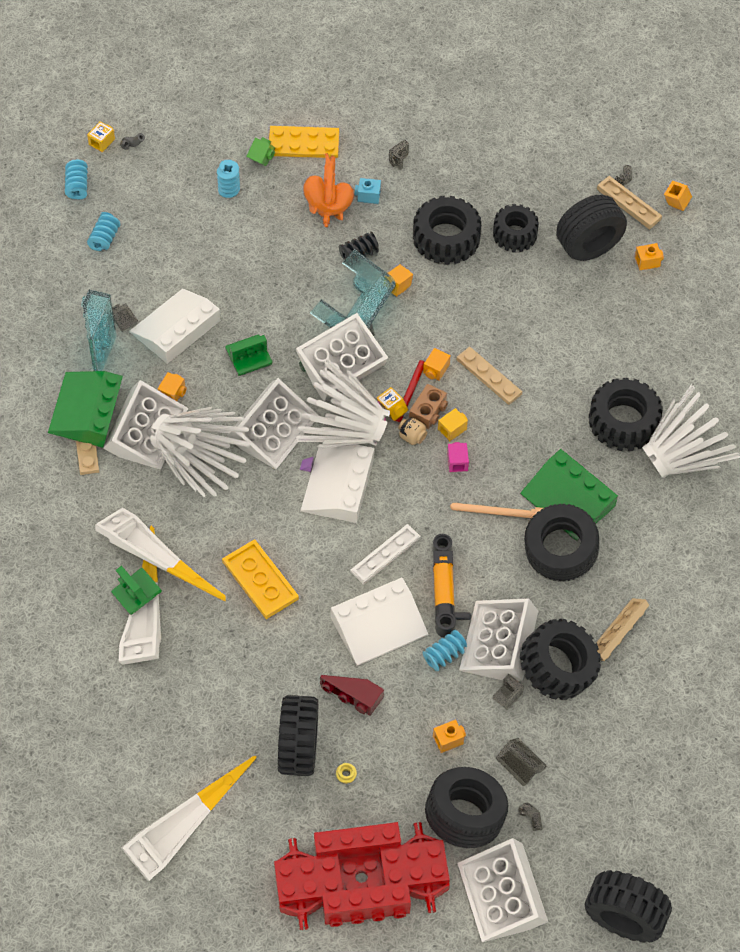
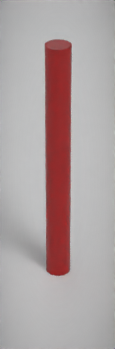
[395,360,425,423]

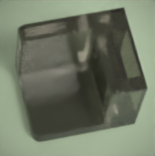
[493,674,524,710]

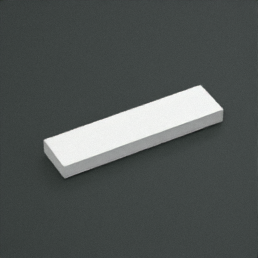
[350,524,421,585]

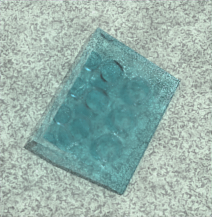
[81,289,117,371]

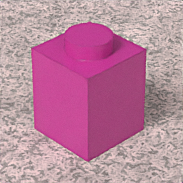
[447,442,469,472]

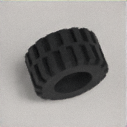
[493,204,539,253]

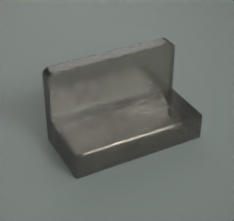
[496,738,547,786]

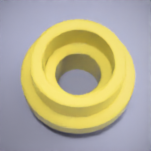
[336,763,357,784]

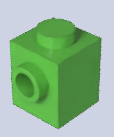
[246,137,275,166]

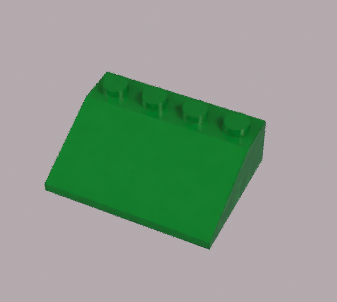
[48,371,123,448]
[520,449,618,541]

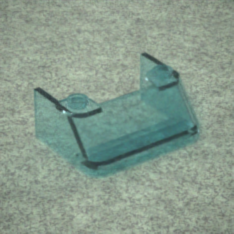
[310,249,395,328]

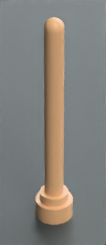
[450,503,543,519]

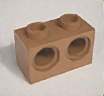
[409,384,448,429]

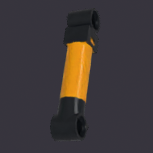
[432,534,471,638]

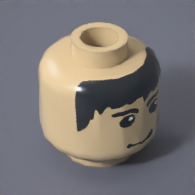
[398,417,427,445]

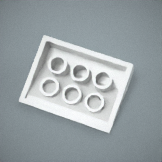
[129,288,221,364]
[296,313,388,401]
[227,378,319,469]
[104,380,188,469]
[300,445,374,523]
[331,578,428,666]
[459,599,538,681]
[457,838,548,942]

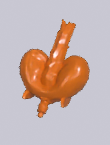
[303,153,354,228]

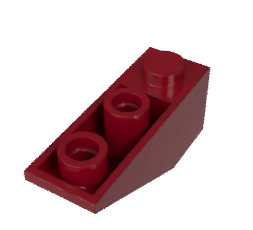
[320,675,384,716]

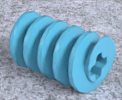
[65,159,88,199]
[217,160,240,198]
[87,212,121,251]
[422,630,467,671]

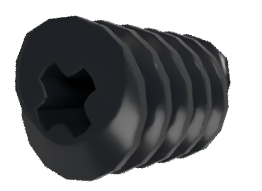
[339,231,379,264]

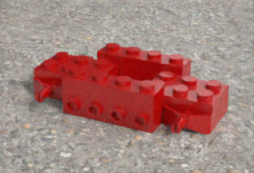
[274,822,450,930]

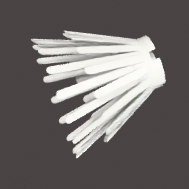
[295,359,390,448]
[642,384,740,478]
[150,407,250,497]

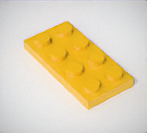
[269,126,339,158]
[222,539,299,619]

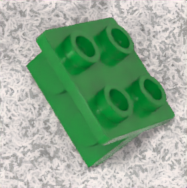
[225,334,273,376]
[111,565,162,615]

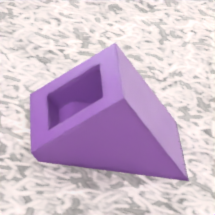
[300,456,314,472]

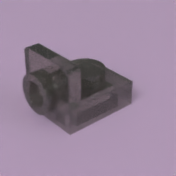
[389,139,409,170]
[108,303,138,332]

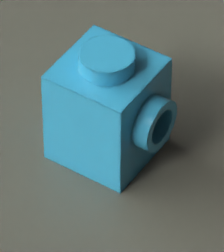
[355,178,381,204]

